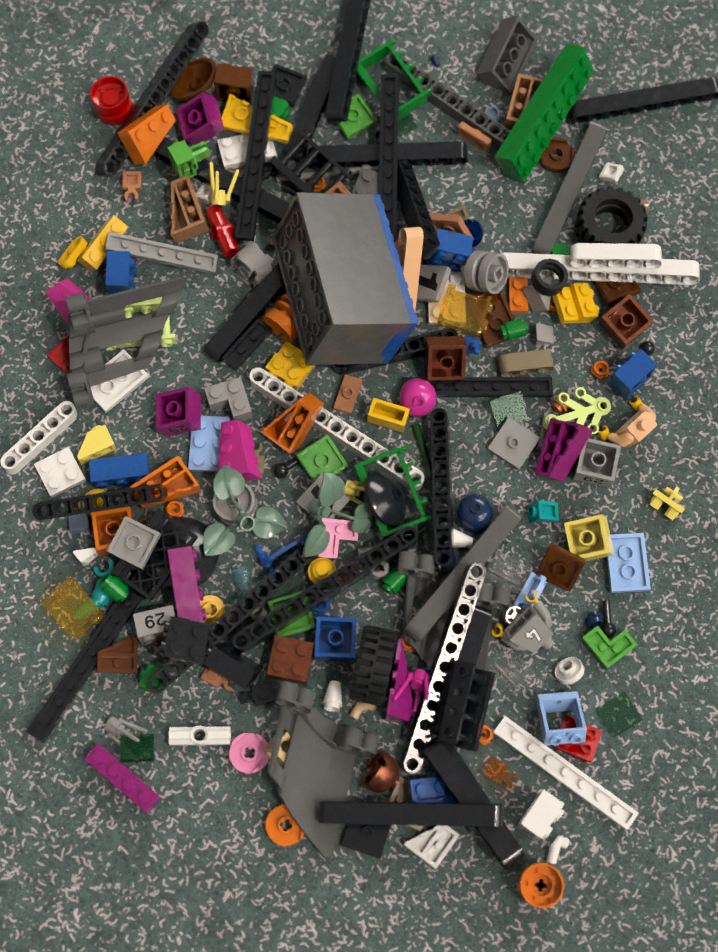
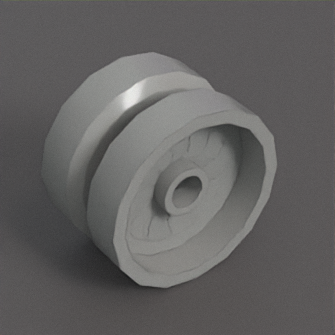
[464,250,509,294]
[213,483,258,527]

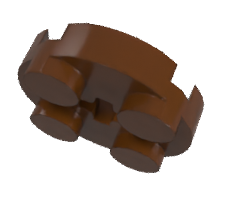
[539,137,575,173]

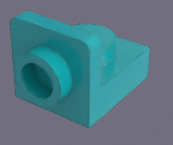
[527,500,559,524]

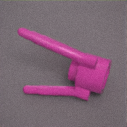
[393,669,430,712]

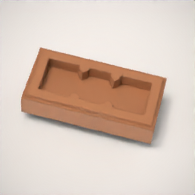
[457,121,492,153]
[333,374,363,415]

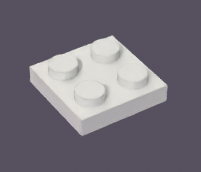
[34,447,86,498]

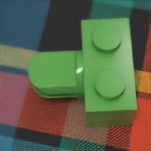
[168,140,211,178]

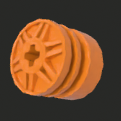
[263,294,298,344]
[518,863,564,908]

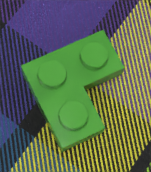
[581,626,638,670]

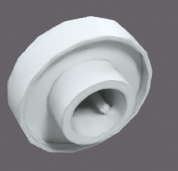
[555,657,584,685]

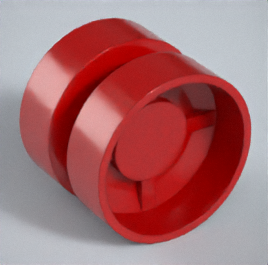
[90,76,133,125]

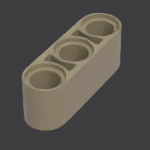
[498,349,554,377]

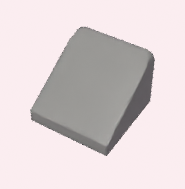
[534,323,554,345]

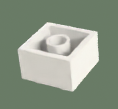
[516,790,564,842]

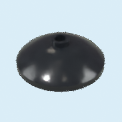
[364,471,406,526]

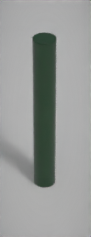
[412,424,432,479]

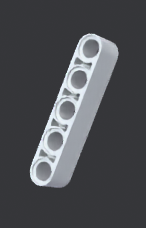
[570,243,662,269]
[1,401,78,475]

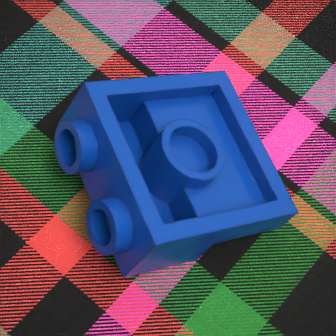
[408,776,455,826]

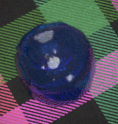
[463,219,484,247]

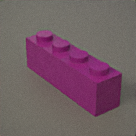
[167,546,207,623]
[84,744,162,814]

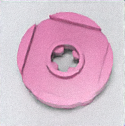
[229,733,269,774]

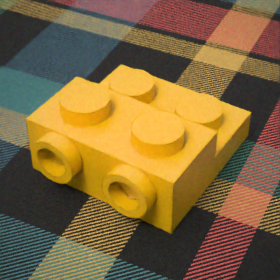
[552,283,599,324]
[265,341,315,391]

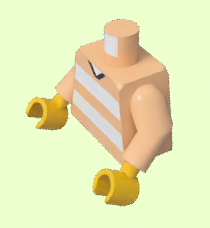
[598,396,657,449]

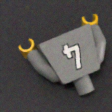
[491,590,553,652]

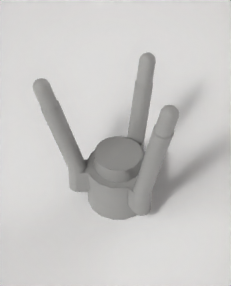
[104,716,148,764]

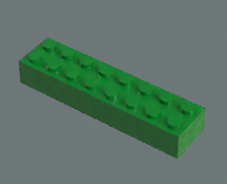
[495,44,594,183]

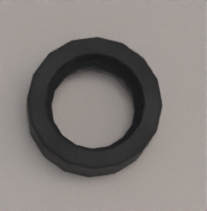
[531,258,569,296]

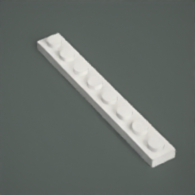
[493,716,639,830]

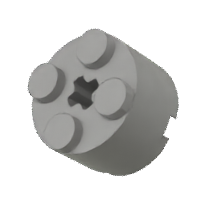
[230,242,273,287]

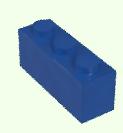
[89,453,150,489]

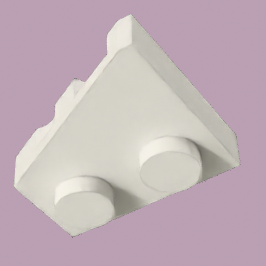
[404,826,459,869]

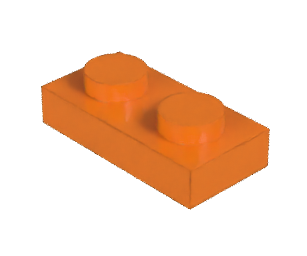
[508,277,528,313]

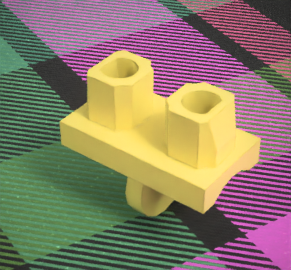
[649,487,685,520]

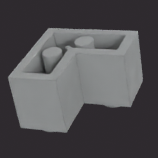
[204,377,253,422]

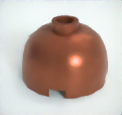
[361,750,400,793]

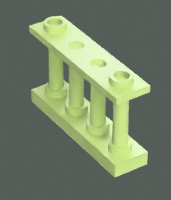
[106,297,177,351]

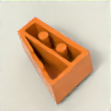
[117,104,176,165]
[260,393,324,454]
[129,456,201,509]

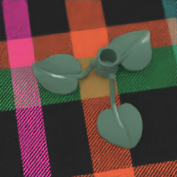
[203,465,287,556]
[302,472,375,557]

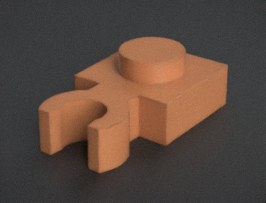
[122,171,142,202]
[201,667,233,692]

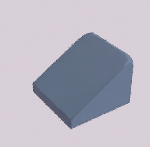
[68,513,91,534]

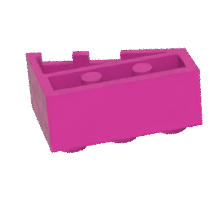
[46,278,91,324]
[218,420,262,481]

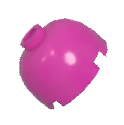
[399,378,437,417]

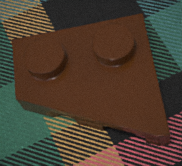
[96,635,138,674]

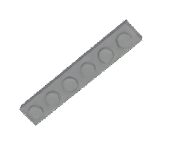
[105,231,218,274]

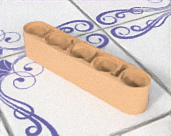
[397,227,424,311]

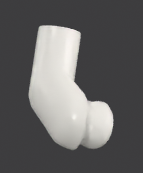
[546,835,569,864]

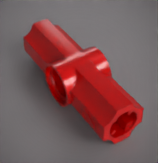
[205,205,240,258]

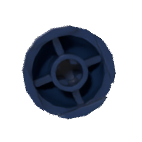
[455,494,493,533]

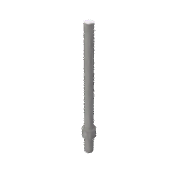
[276,164,379,183]

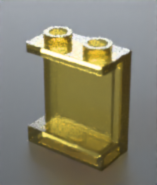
[437,284,494,336]
[41,576,105,639]

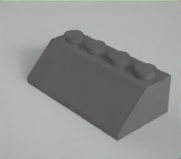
[476,16,538,94]

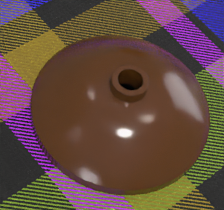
[170,58,217,101]

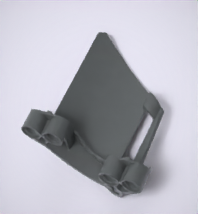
[396,551,511,672]
[268,681,380,858]

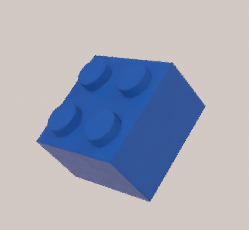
[426,228,473,271]
[105,251,137,295]
[610,349,657,400]
[315,616,357,662]

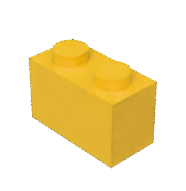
[367,398,410,433]

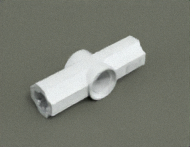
[169,725,231,746]

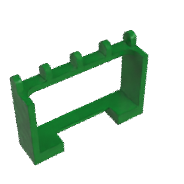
[357,39,432,120]
[355,445,433,537]

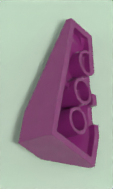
[385,639,415,724]

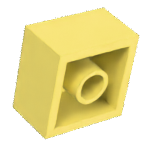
[564,514,614,561]

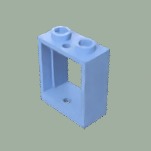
[537,691,587,745]

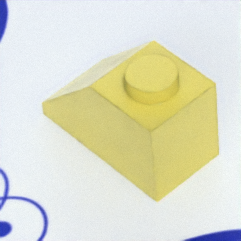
[77,425,116,465]

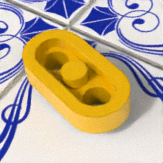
[58,236,87,269]

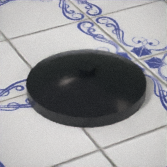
[143,517,219,590]

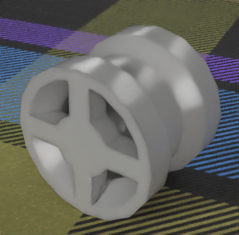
[371,558,389,580]
[502,606,523,625]

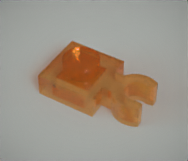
[482,756,521,790]

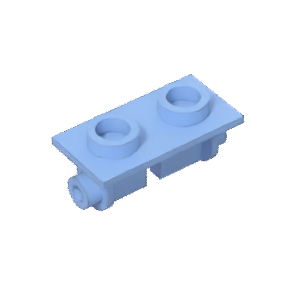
[513,572,547,611]

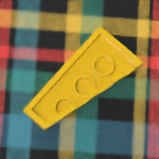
[222,94,293,144]

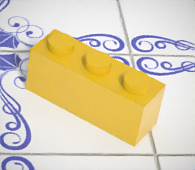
[76,215,128,272]

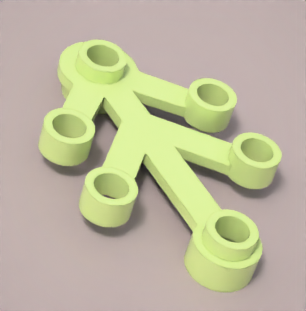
[542,387,611,435]

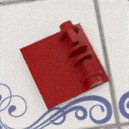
[553,715,602,763]

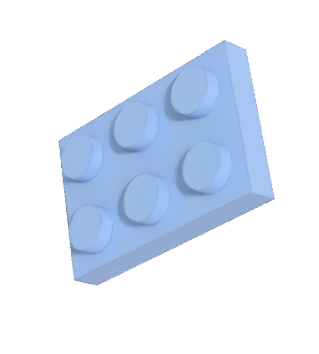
[188,416,230,473]
[606,533,651,593]

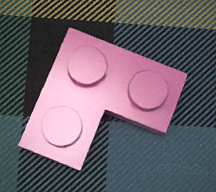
[317,518,358,559]

